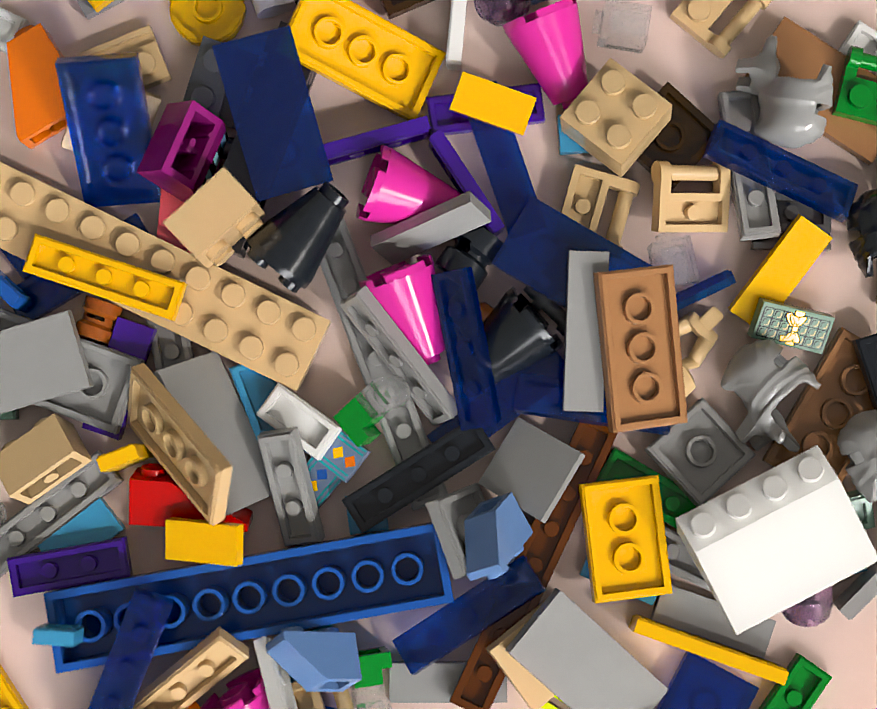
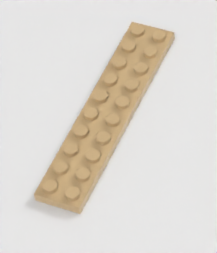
[0,162,332,392]

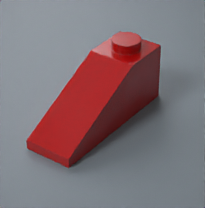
[129,463,253,532]

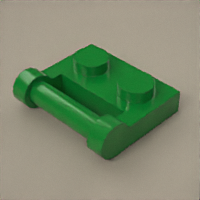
[832,45,877,126]

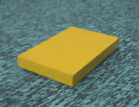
[579,475,672,603]

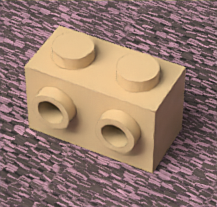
[0,414,92,505]

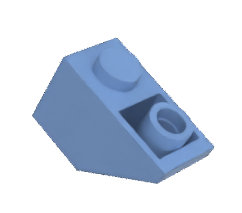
[464,492,533,581]
[266,626,362,692]

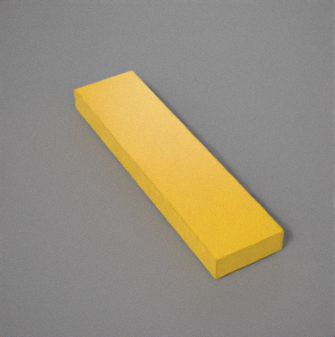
[22,234,187,321]
[629,614,789,686]

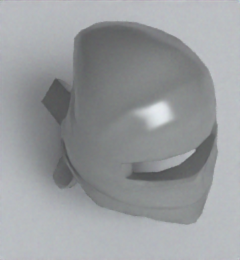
[736,35,833,149]
[720,339,822,452]
[837,409,877,503]

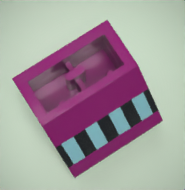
[137,100,229,203]

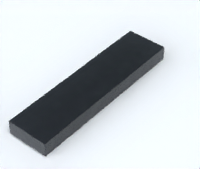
[342,416,496,533]

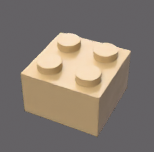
[560,57,672,178]
[163,167,266,269]

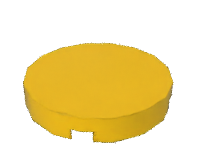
[169,0,247,46]

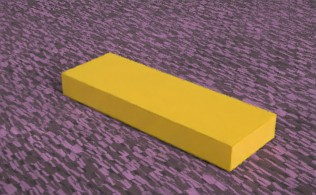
[728,214,832,324]

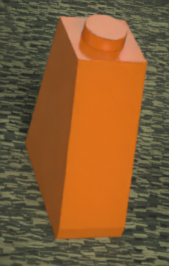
[7,23,80,149]

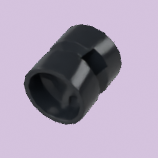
[435,226,507,292]

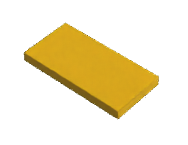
[275,0,446,121]

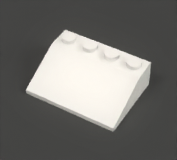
[675,445,877,635]

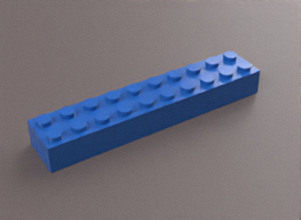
[43,522,454,674]

